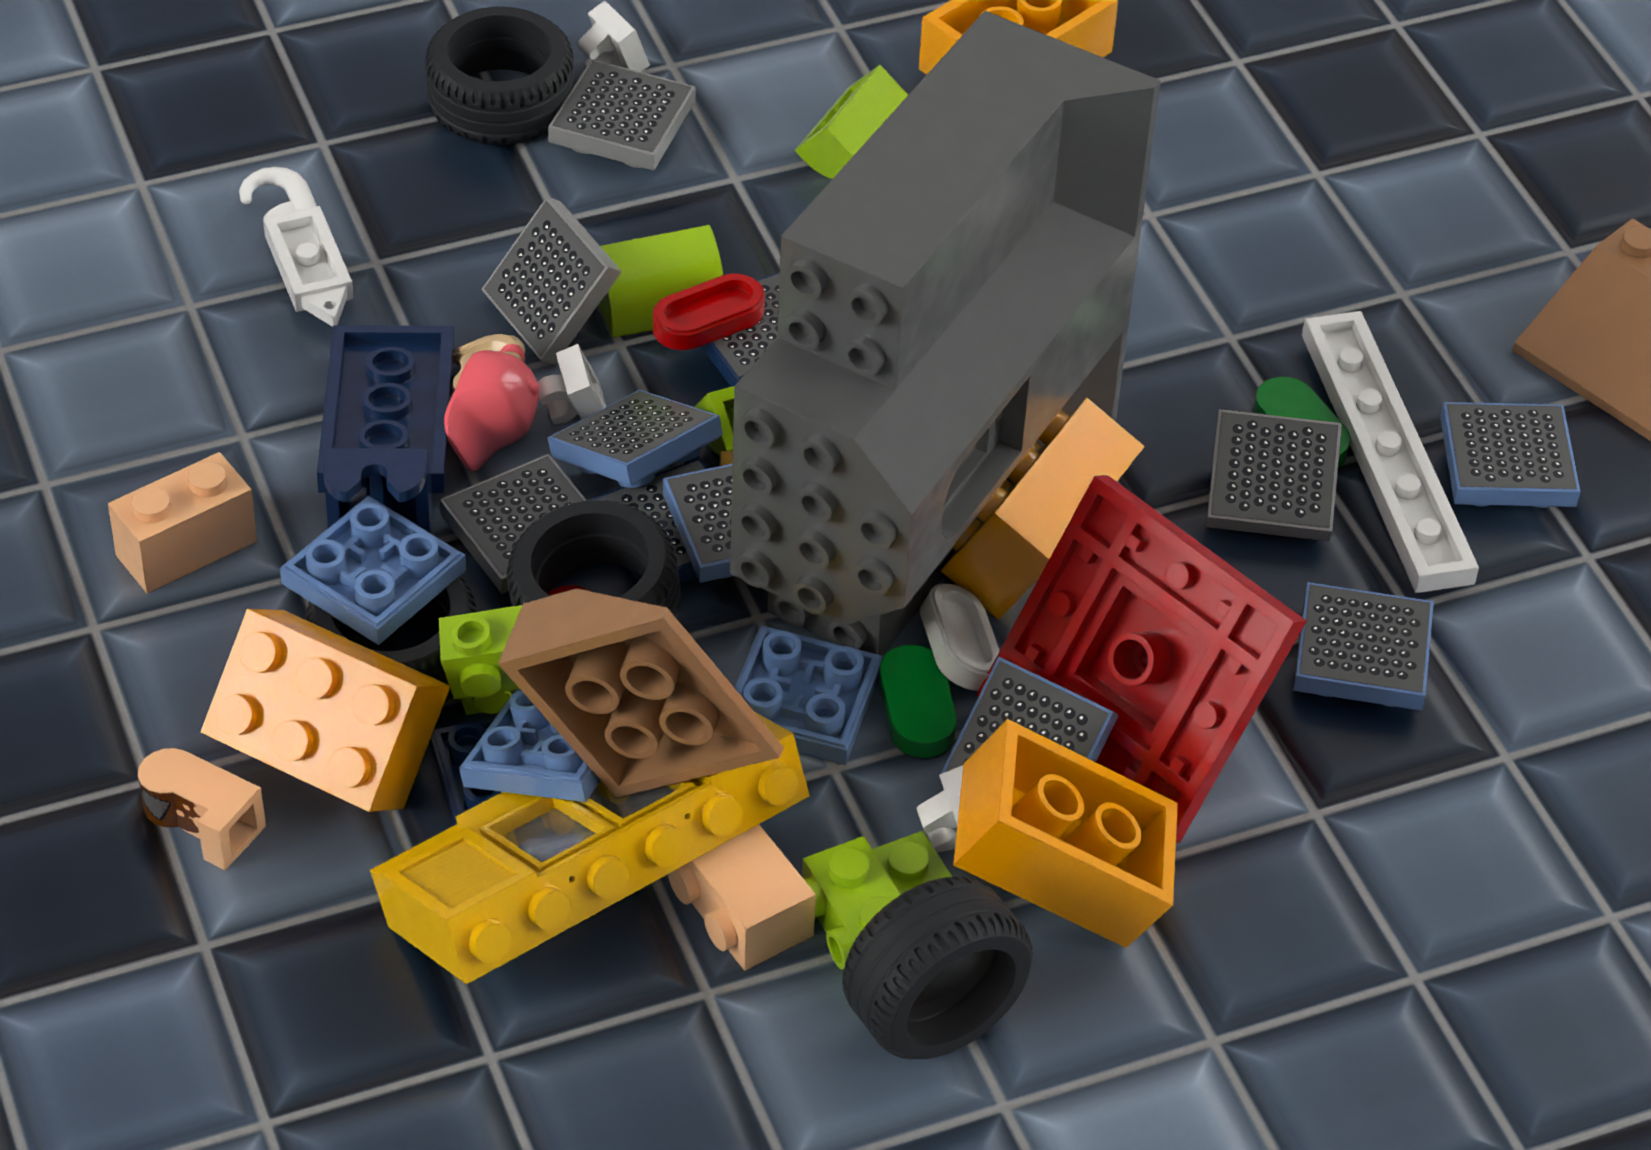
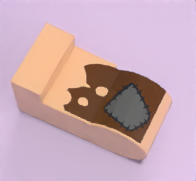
[138,748,266,870]

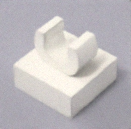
[538,344,606,424]

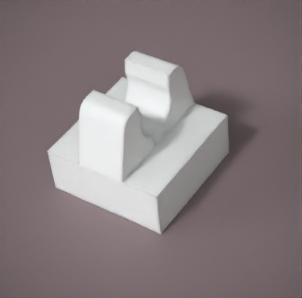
[577,1,650,72]
[916,765,963,852]

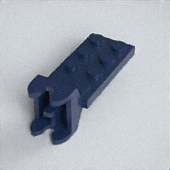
[317,325,455,534]

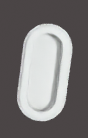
[920,584,999,690]

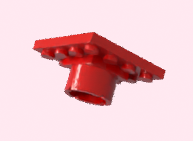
[976,475,1307,843]

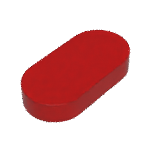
[652,274,765,350]

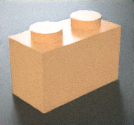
[108,452,257,594]
[668,824,816,971]

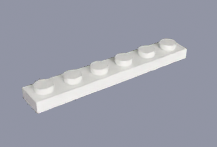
[1302,311,1479,593]

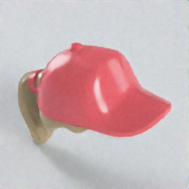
[444,334,539,472]

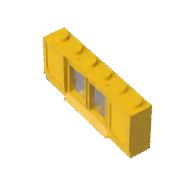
[370,712,810,985]

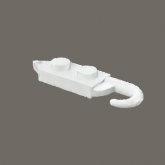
[239,167,354,327]

